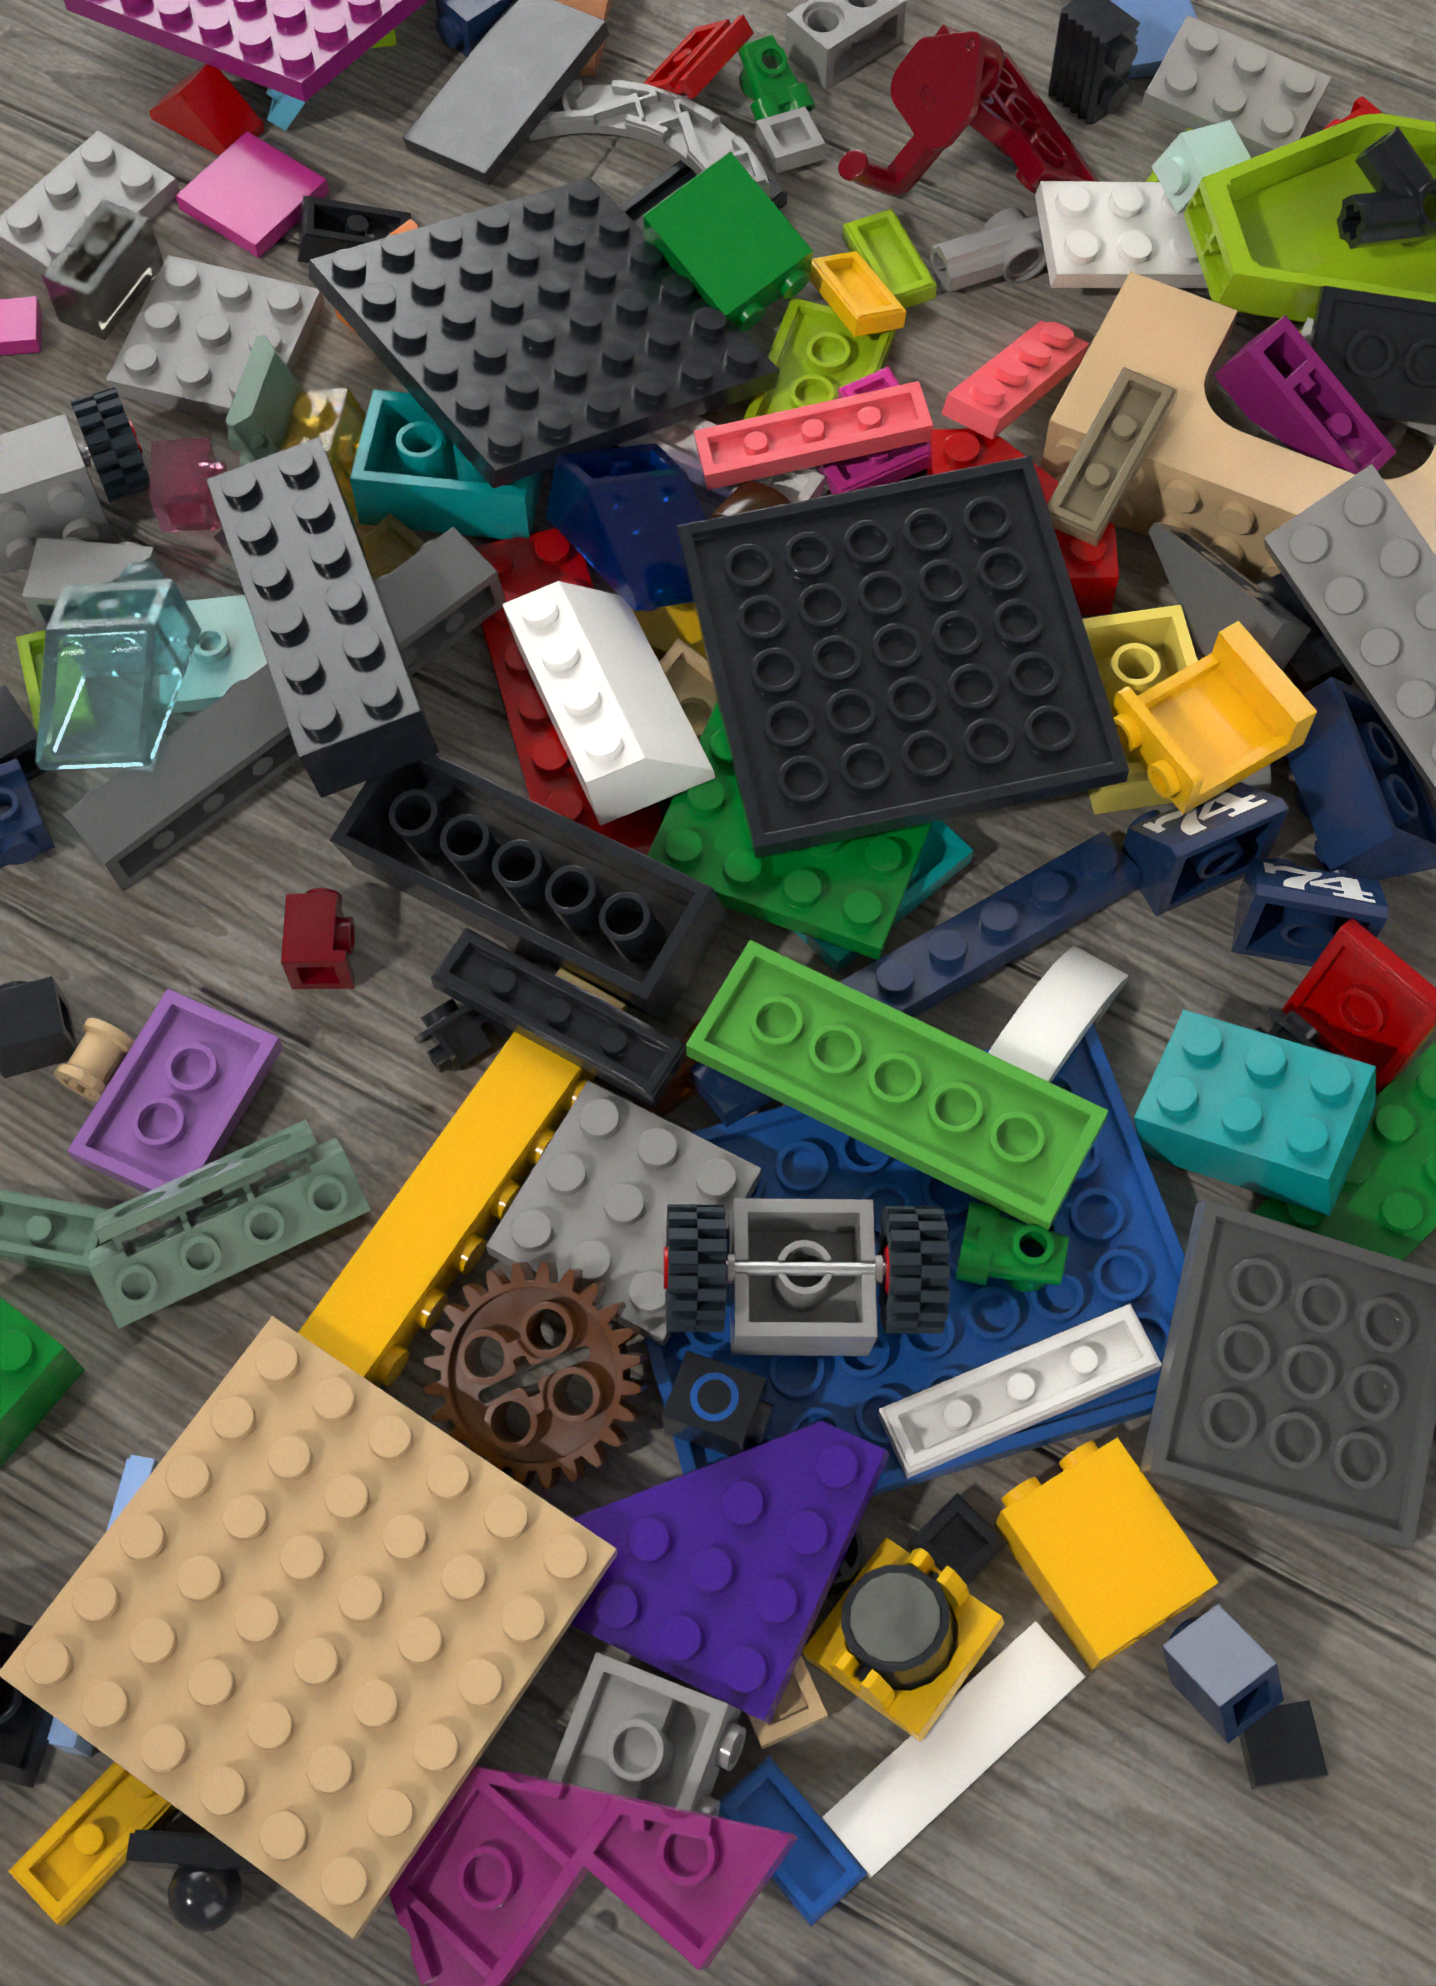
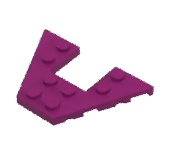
[388,1766,798,1986]

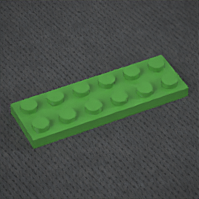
[686,940,1109,1231]

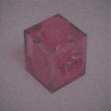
[149,437,228,532]

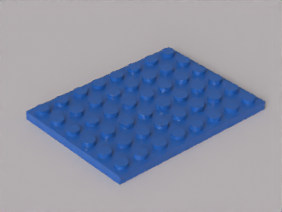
[643,1024,1185,1497]

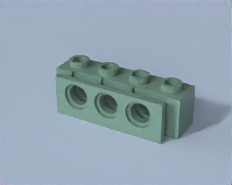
[89,1119,371,1329]

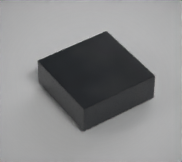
[907,1493,1008,1587]
[1239,1700,1328,1790]

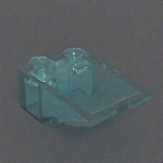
[35,562,202,770]

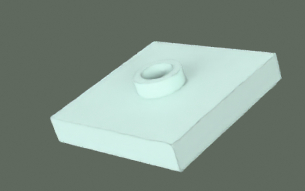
[151,595,267,715]

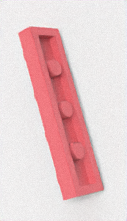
[941,320,1090,439]
[694,381,933,490]

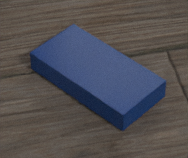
[719,1756,867,1927]

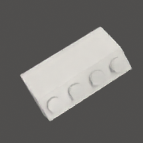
[502,581,715,826]

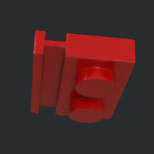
[643,15,754,99]

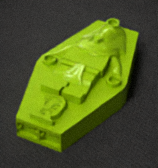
[1183,113,1436,322]

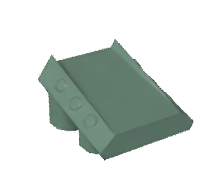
[225,335,334,467]

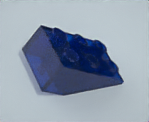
[546,443,707,611]

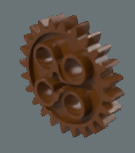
[424,1261,648,1489]

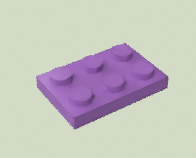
[67,989,283,1193]

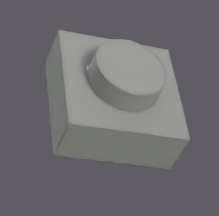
[756,107,825,174]

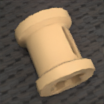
[53,1018,135,1102]

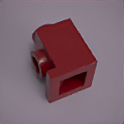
[281,888,355,989]

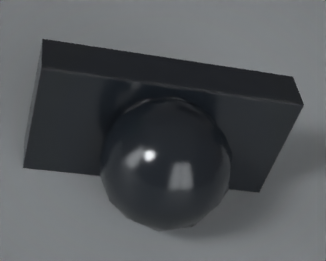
[126,1829,266,1933]

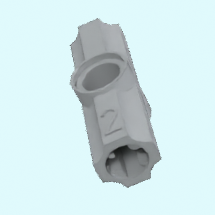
[930,207,1046,292]

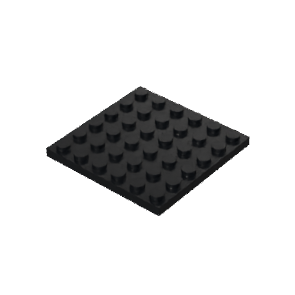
[309,178,780,489]
[677,455,1130,858]

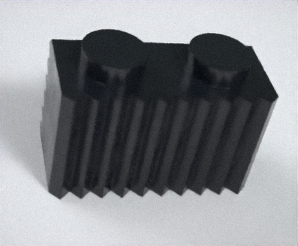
[1048,0,1140,125]

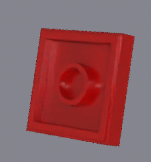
[1282,918,1436,1094]

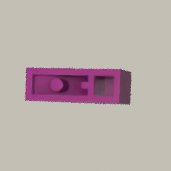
[1213,315,1397,475]

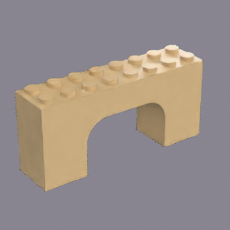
[1041,271,1436,581]

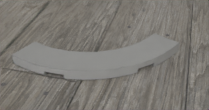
[529,80,772,197]

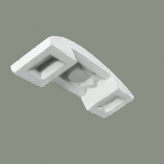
[988,945,1129,1083]

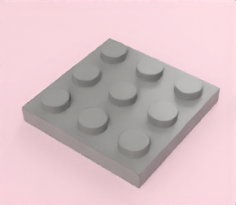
[106,255,324,421]
[486,1081,762,1347]

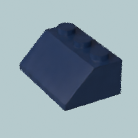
[1281,677,1436,881]

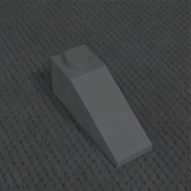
[1148,522,1311,671]

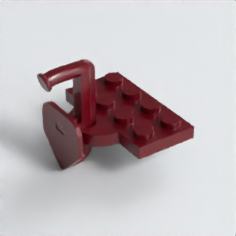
[838,24,1100,197]

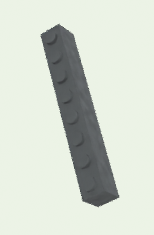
[63,527,506,891]

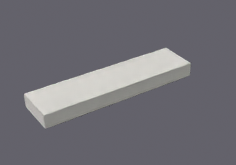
[878,1304,1162,1479]
[822,1621,1086,1879]

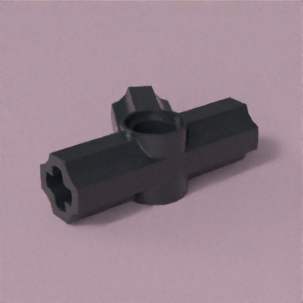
[1337,126,1436,249]

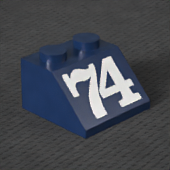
[1122,782,1289,916]
[1231,858,1389,967]

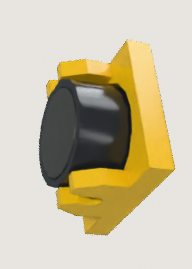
[802,1537,1004,1742]

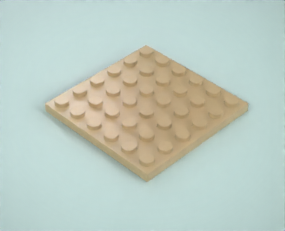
[0,1316,617,1940]

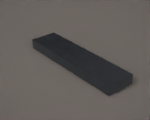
[431,928,687,1107]

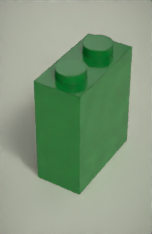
[643,151,813,332]

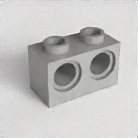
[786,0,906,90]

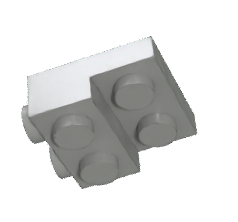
[548,1652,746,1817]

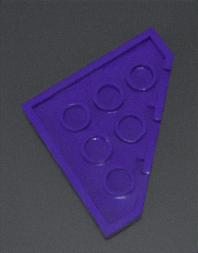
[570,1421,890,1724]

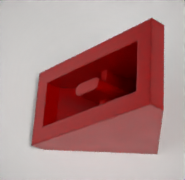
[149,64,265,156]

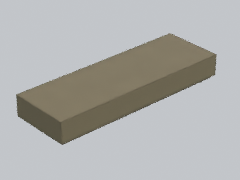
[1047,367,1178,546]

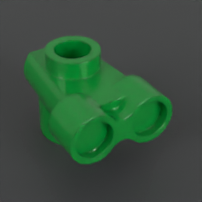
[738,34,816,121]
[955,1201,1069,1292]

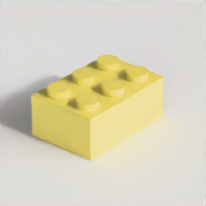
[1082,604,1198,815]

